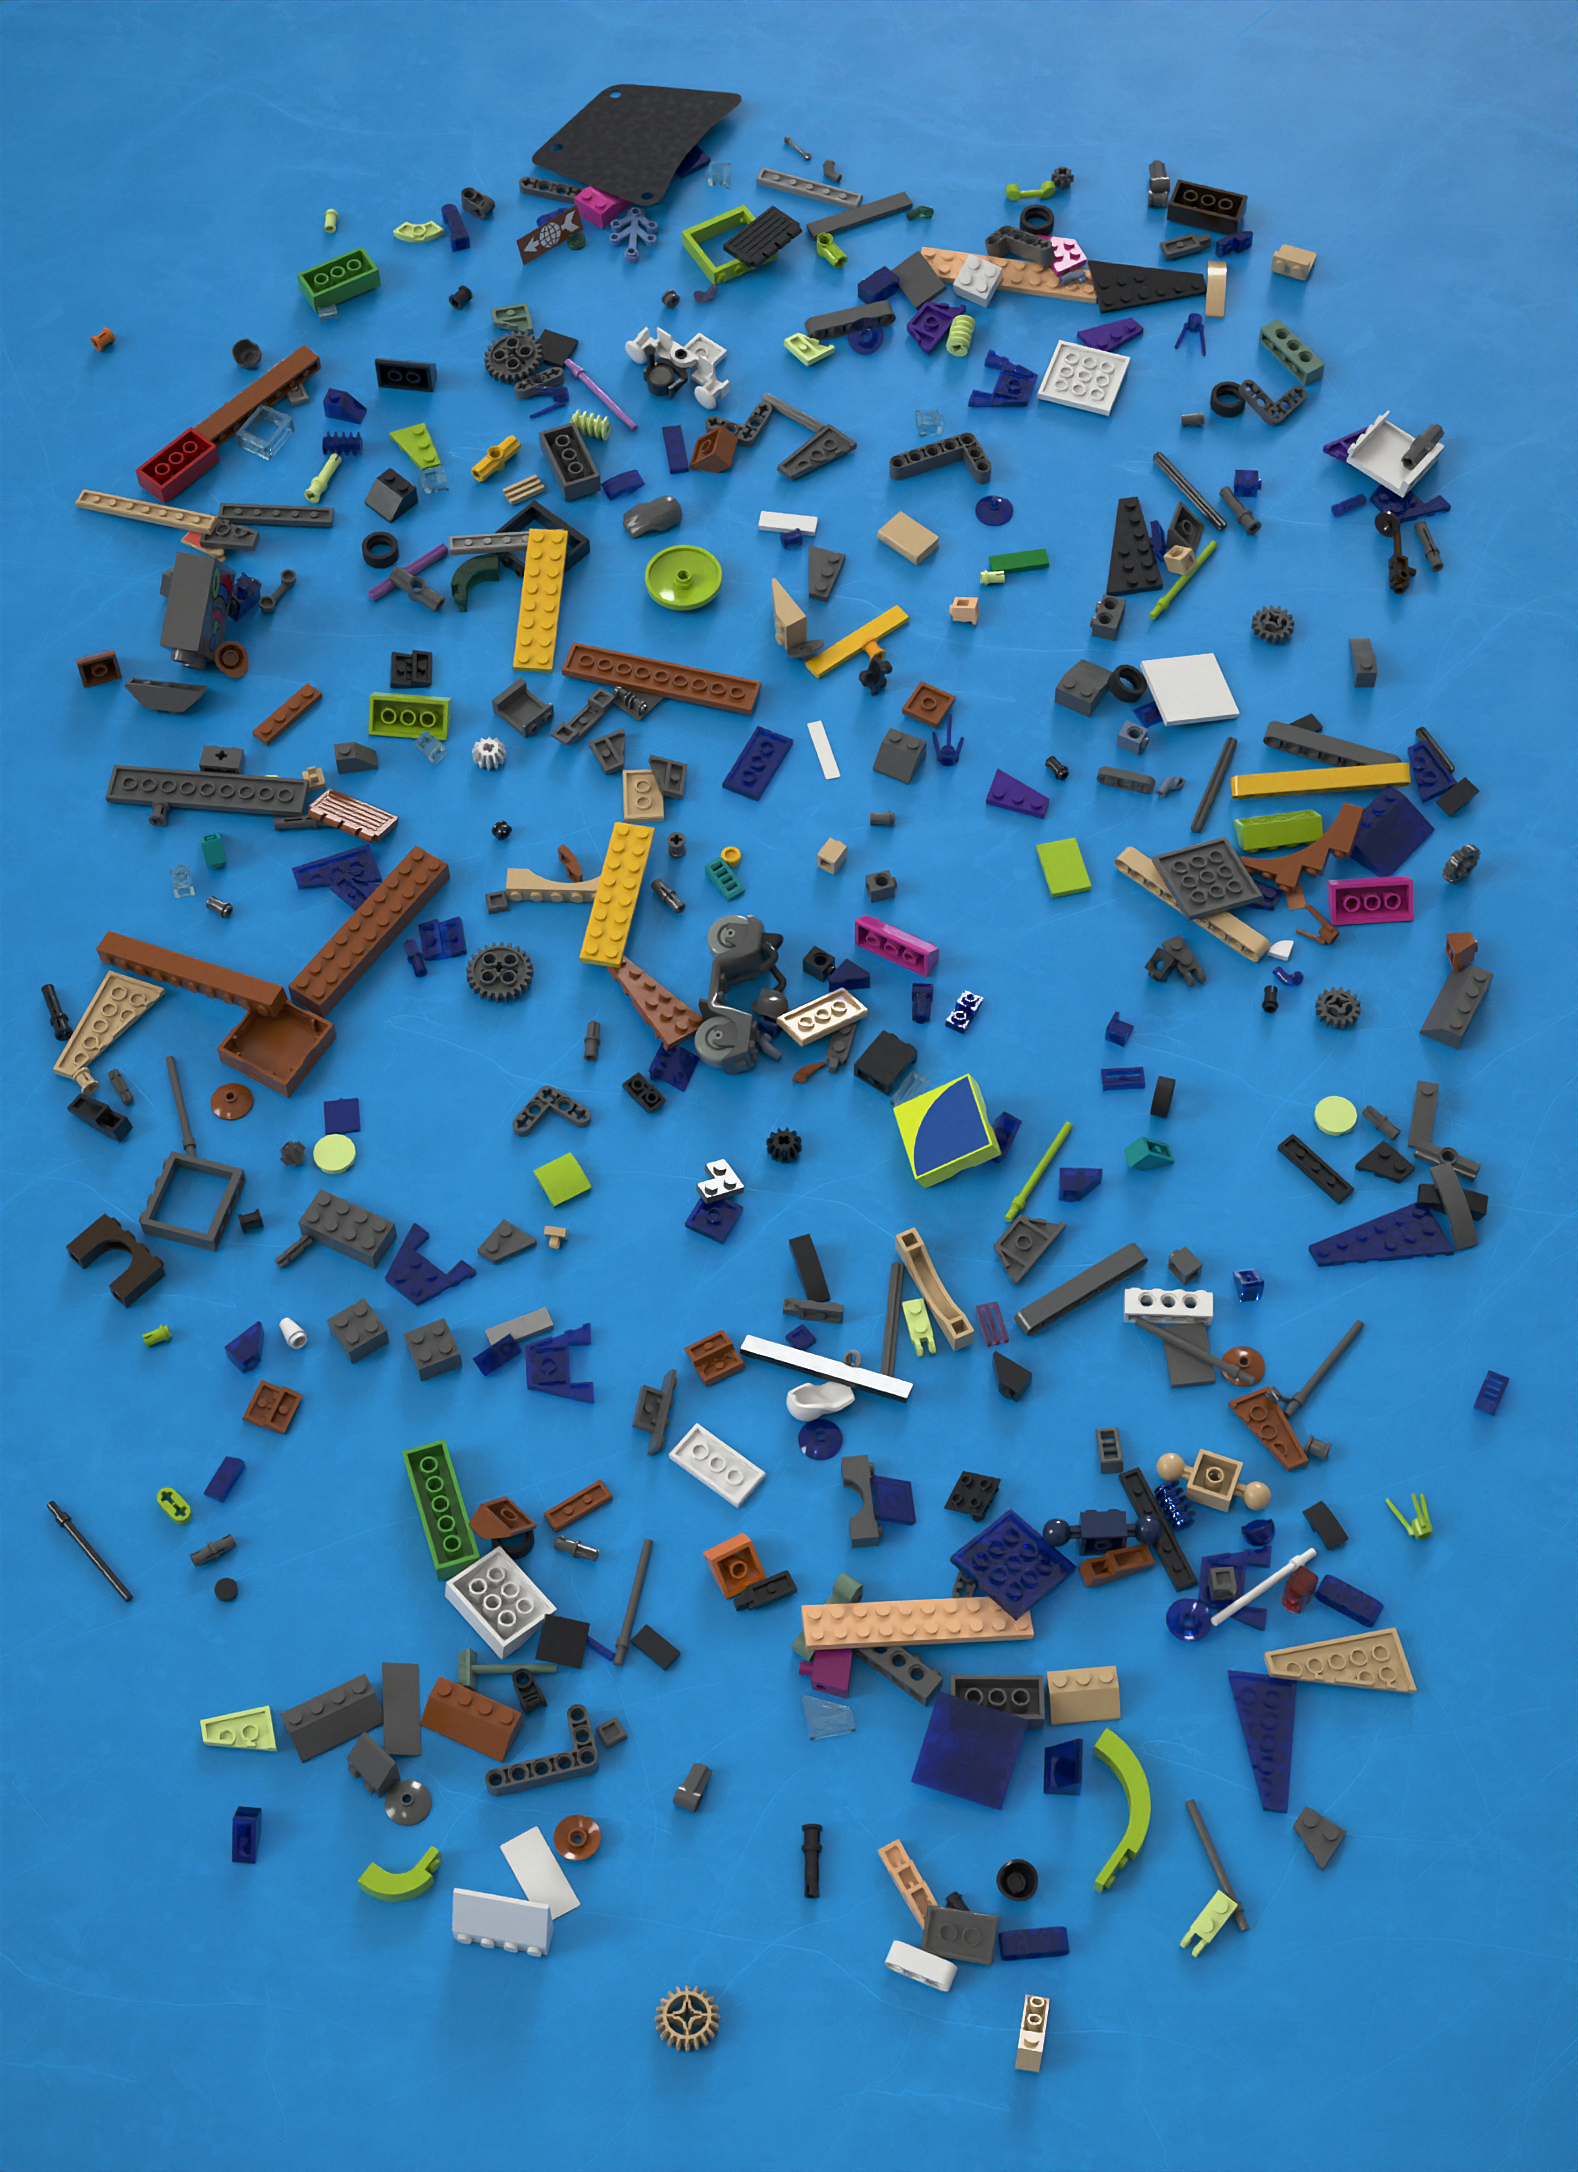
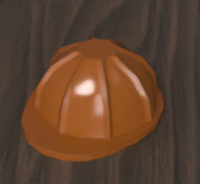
[214,641,249,678]

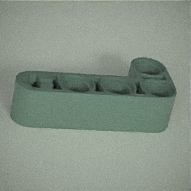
[791,1572,863,1662]

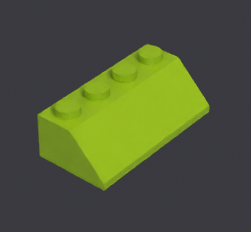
[368,692,452,740]
[1233,809,1323,852]

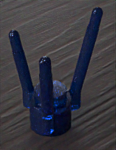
[1175,313,1206,356]
[530,386,569,419]
[932,714,964,766]

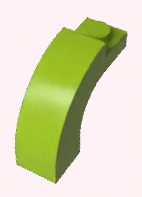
[357,1846,441,1902]

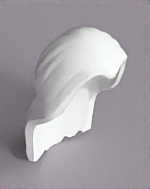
[786,1381,855,1422]

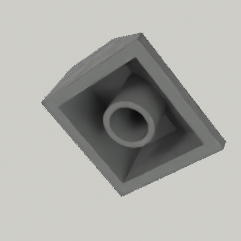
[873,728,926,785]
[346,1732,401,1798]

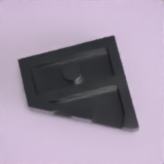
[1355,1140,1415,1184]

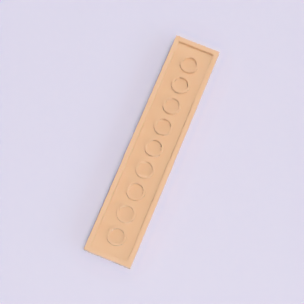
[921,247,1097,304]
[801,1595,1034,1650]

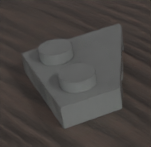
[648,755,687,800]
[477,1219,537,1265]
[1293,1806,1346,1871]

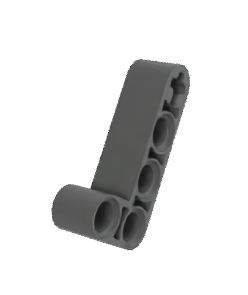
[985,226,1055,265]

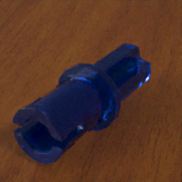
[403,939,428,978]

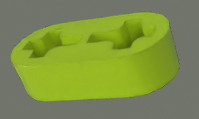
[157,1487,192,1525]

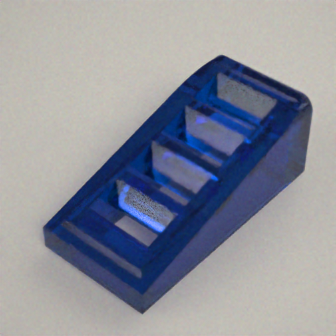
[1473,1370,1510,1416]

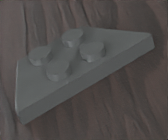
[993,1215,1066,1287]

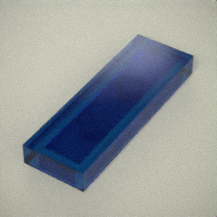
[662,425,689,474]

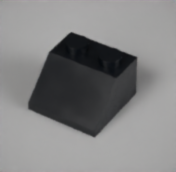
[365,468,418,523]

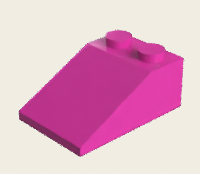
[574,186,633,230]

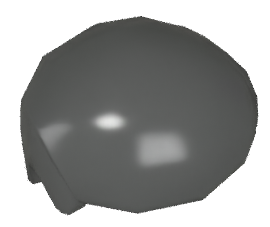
[232,339,262,369]

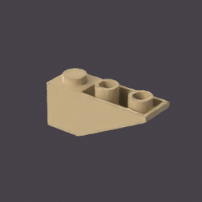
[1015,1995,1050,2072]

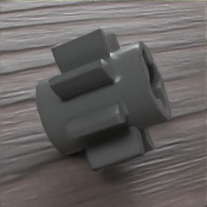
[1051,167,1074,189]
[280,1140,306,1166]

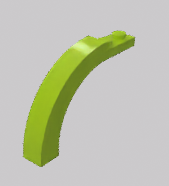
[1093,1728,1151,1894]

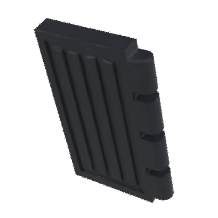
[723,205,802,268]

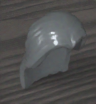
[623,496,682,538]

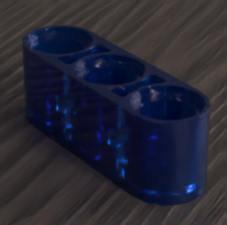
[1314,1575,1384,1628]
[998,1926,1070,1961]

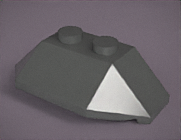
[125,677,207,714]

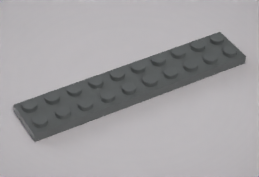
[105,765,310,816]

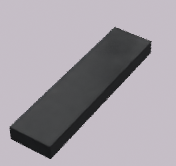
[1277,1134,1354,1205]

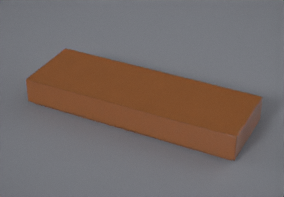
[543,1479,613,1533]

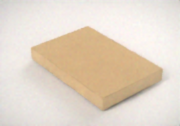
[622,769,664,823]

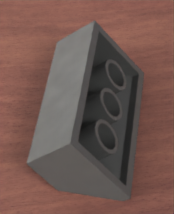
[1419,966,1493,1050]
[280,1673,384,1763]

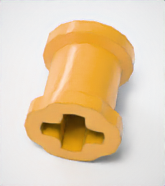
[861,637,886,661]

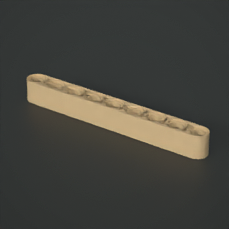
[1114,846,1271,962]

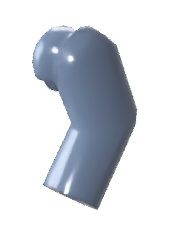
[1156,776,1185,798]
[758,1033,782,1061]

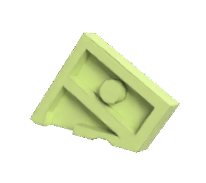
[784,333,835,366]

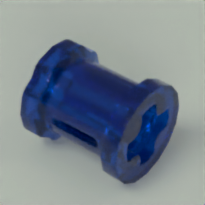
[780,528,803,549]
[758,1015,783,1039]

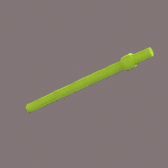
[1149,541,1217,620]
[1004,1122,1073,1222]

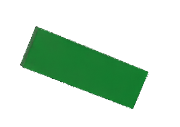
[989,548,1049,574]

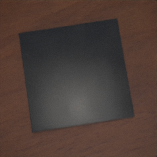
[539,329,579,369]
[535,1614,590,1669]

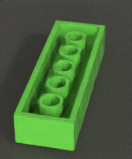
[402,1439,480,1581]

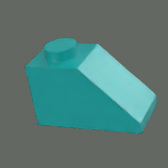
[200,832,227,868]
[1124,1136,1175,1171]

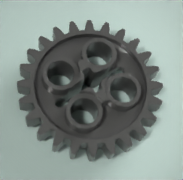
[484,330,544,384]
[466,942,533,1003]

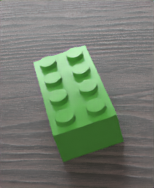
[297,247,381,313]

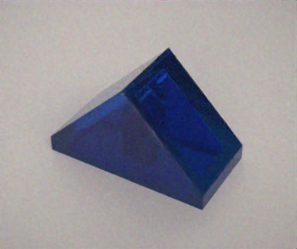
[828,958,870,992]
[1233,1269,1264,1303]

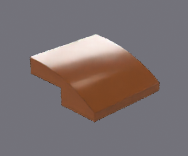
[684,1330,745,1387]
[242,1380,303,1434]

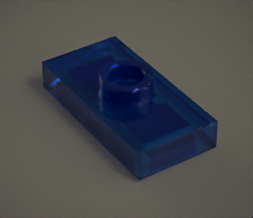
[1150,520,1167,562]

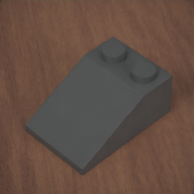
[1054,659,1113,717]

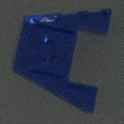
[968,349,1038,407]
[1370,484,1451,524]
[385,1223,477,1306]
[525,1323,594,1404]
[1197,1546,1272,1631]

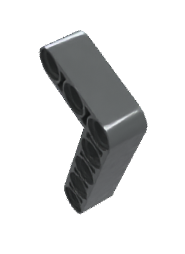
[889,432,991,485]
[485,1704,599,1797]

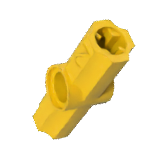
[471,435,521,482]

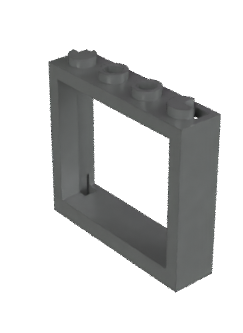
[139,1151,246,1252]

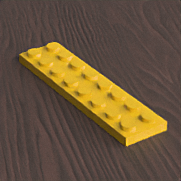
[513,529,568,673]
[579,822,655,968]

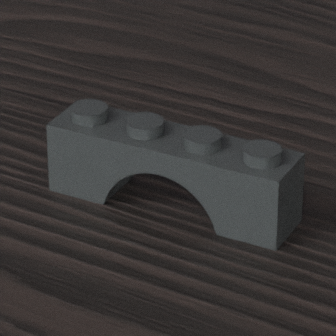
[841,1455,883,1549]

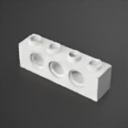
[1124,1288,1213,1326]

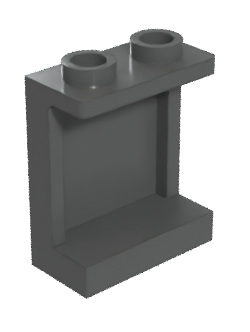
[492,678,554,739]

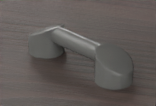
[259,569,296,612]

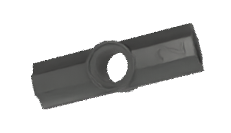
[1401,424,1444,470]
[389,566,445,612]
[1414,1139,1481,1182]

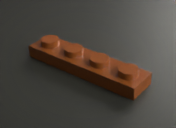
[252,683,322,746]

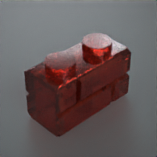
[1281,1565,1319,1614]

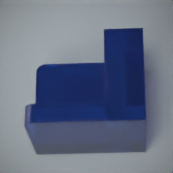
[1105,1010,1134,1047]

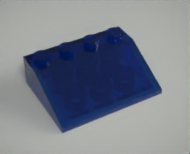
[1351,785,1435,877]

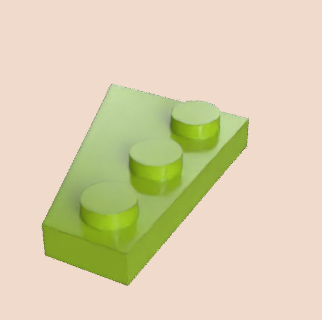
[389,423,441,473]

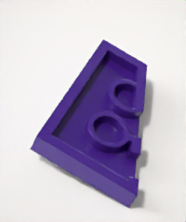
[1077,317,1144,353]
[986,769,1049,819]

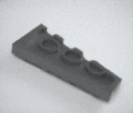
[777,424,857,481]

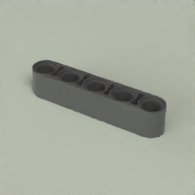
[804,301,896,341]

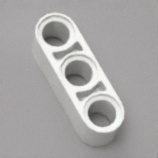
[884,1941,958,1992]

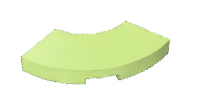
[393,221,445,243]

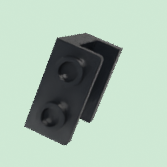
[854,1030,917,1096]

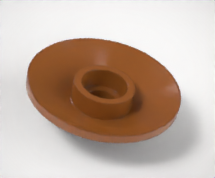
[211,1083,253,1121]
[1221,1346,1265,1387]
[554,1815,601,1861]

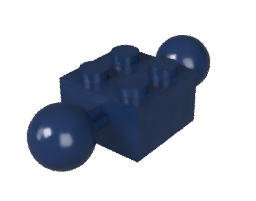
[1042,1509,1162,1556]

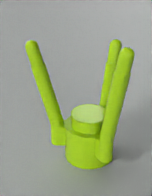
[1385,1493,1433,1540]

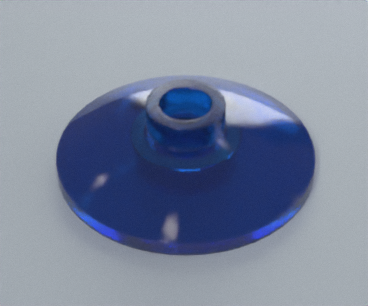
[848,317,884,354]
[975,495,1013,526]
[798,1419,843,1460]
[1166,1598,1212,1642]

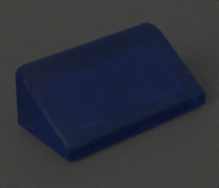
[1133,700,1163,728]
[203,1456,246,1503]

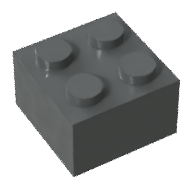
[327,1298,389,1364]
[404,1318,462,1382]

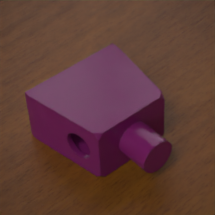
[799,1649,853,1699]

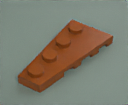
[1228,1386,1309,1472]

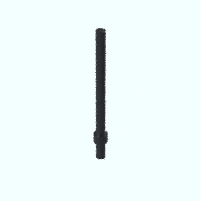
[47,1501,133,1602]

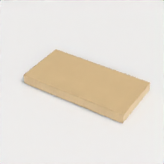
[777,987,868,1046]

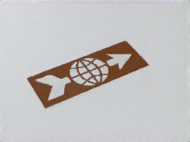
[516,205,583,265]

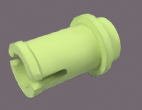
[324,209,339,233]
[980,570,1005,586]

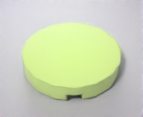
[1314,1096,1357,1136]
[313,1134,356,1174]

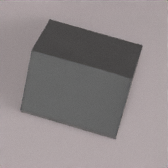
[1166,501,1205,554]

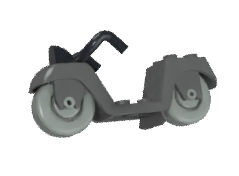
[695,913,787,1075]

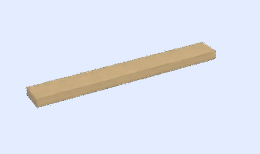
[75,489,219,535]

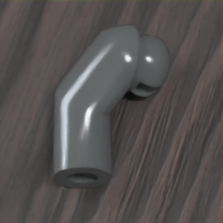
[823,159,842,183]

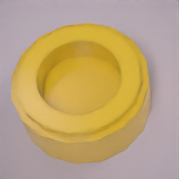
[721,846,741,867]

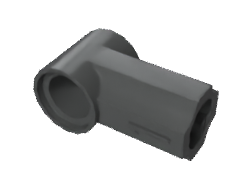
[1149,160,1170,193]
[673,1763,712,1813]

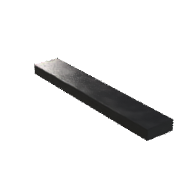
[1118,1467,1198,1592]

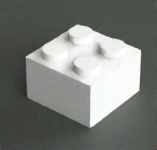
[953,253,1003,308]

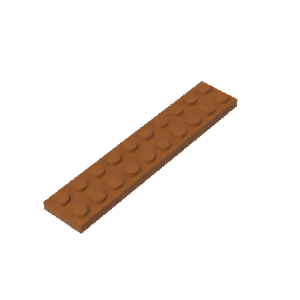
[562,642,761,715]

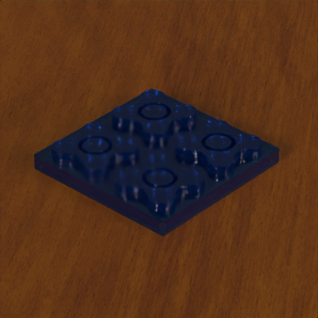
[950,1508,1077,1621]
[911,1691,1029,1811]

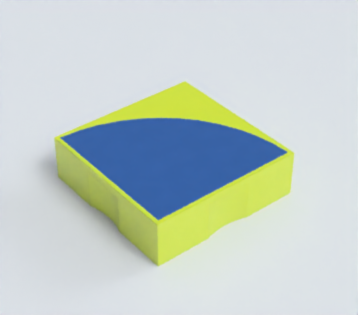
[893,1074,1001,1189]

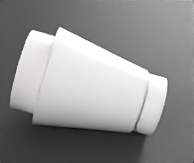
[279,1318,308,1349]

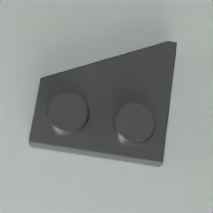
[589,729,625,776]

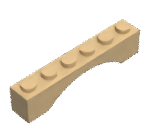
[506,868,601,903]
[895,1227,974,1352]

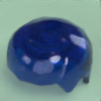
[1241,1519,1276,1547]

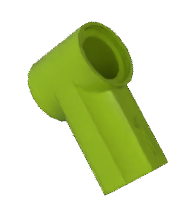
[816,233,847,269]

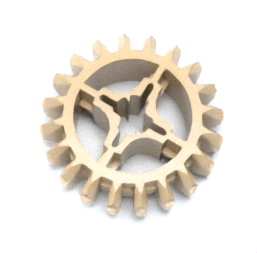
[655,1985,720,2052]

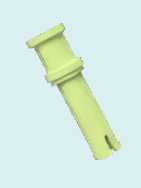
[304,453,342,503]

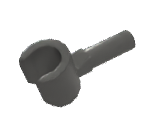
[1264,1386,1291,1404]

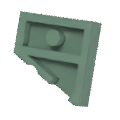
[491,303,534,334]

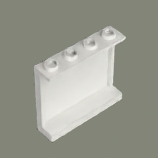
[1346,411,1445,498]

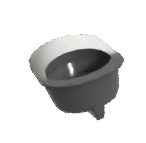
[751,988,793,1020]

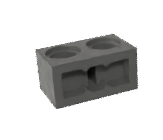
[1090,594,1126,641]

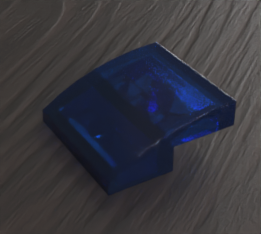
[418,916,467,961]

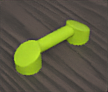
[1005,181,1056,201]

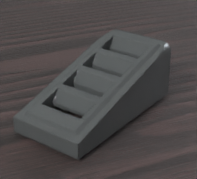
[1096,1427,1123,1474]

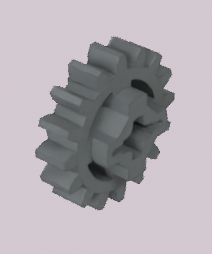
[1251,605,1295,644]
[1442,844,1481,884]
[1315,987,1361,1030]

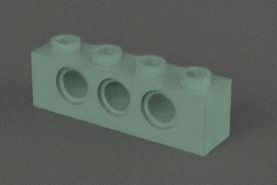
[1259,319,1325,386]

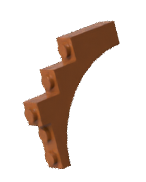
[1240,803,1365,894]

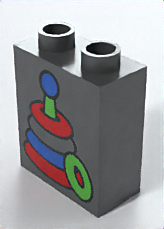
[160,551,236,671]

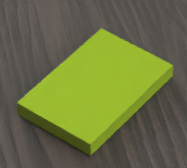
[1036,838,1092,898]

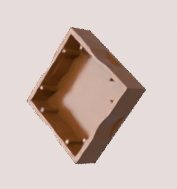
[217,999,337,1098]

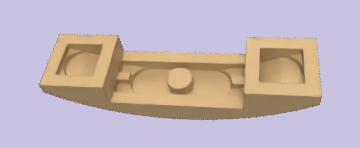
[1205,261,1227,319]

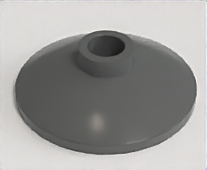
[786,640,824,661]
[385,1780,432,1826]

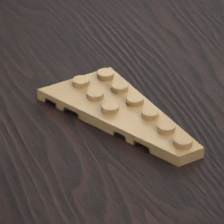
[53,970,166,1080]
[1263,1627,1417,1694]

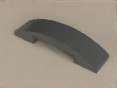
[551,687,616,746]
[1429,1162,1478,1250]

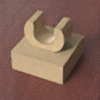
[302,766,326,792]
[544,1225,569,1249]

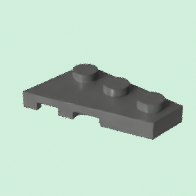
[199,514,260,551]
[809,545,846,602]

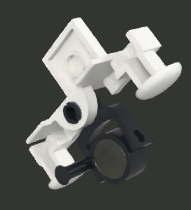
[625,327,730,409]

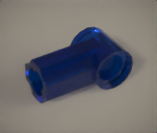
[912,983,933,1024]

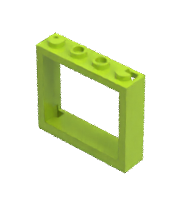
[681,205,777,286]

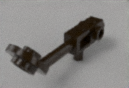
[1374,511,1417,594]

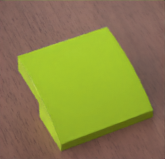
[533,1152,592,1208]

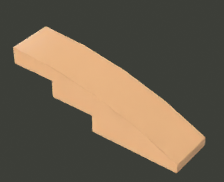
[877,1839,938,1931]

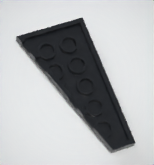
[1088,260,1207,314]
[1106,496,1163,597]

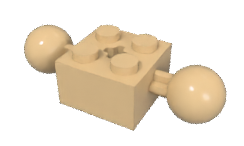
[1156,1449,1271,1512]

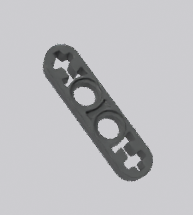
[519,177,584,205]

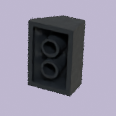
[375,358,437,392]

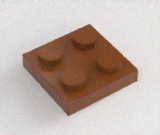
[902,681,956,729]

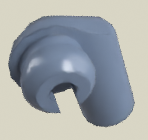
[1059,271,1087,286]

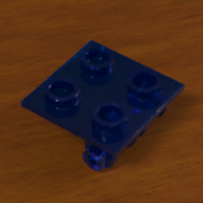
[648,1041,700,1092]

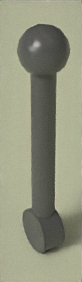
[784,136,811,161]

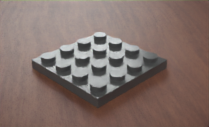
[1152,836,1262,921]

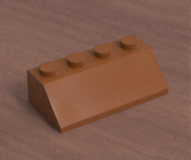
[420,1676,524,1763]

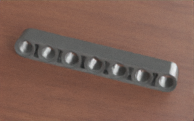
[1263,721,1401,767]
[1014,1243,1148,1336]

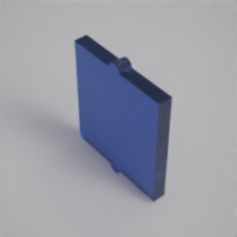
[324,1098,361,1135]

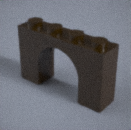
[66,1213,166,1309]

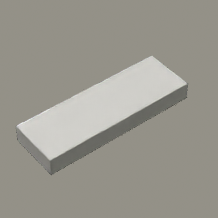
[758,511,818,536]

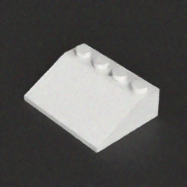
[445,1546,557,1660]
[452,1888,554,1957]

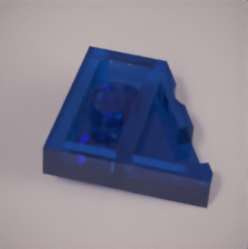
[330,873,379,911]

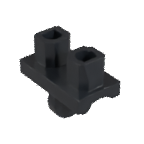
[859,656,893,696]

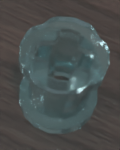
[317,303,339,323]

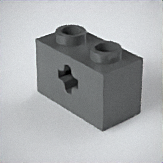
[199,746,246,774]

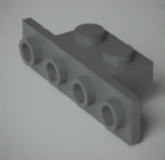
[631,1369,677,1455]

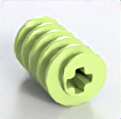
[946,315,975,357]
[570,409,611,441]

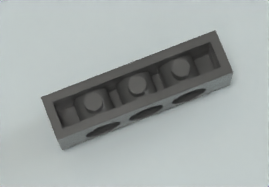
[853,1646,943,1707]

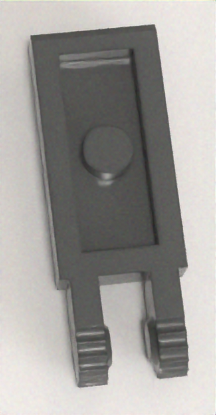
[1162,935,1206,987]

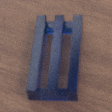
[1101,1067,1145,1091]

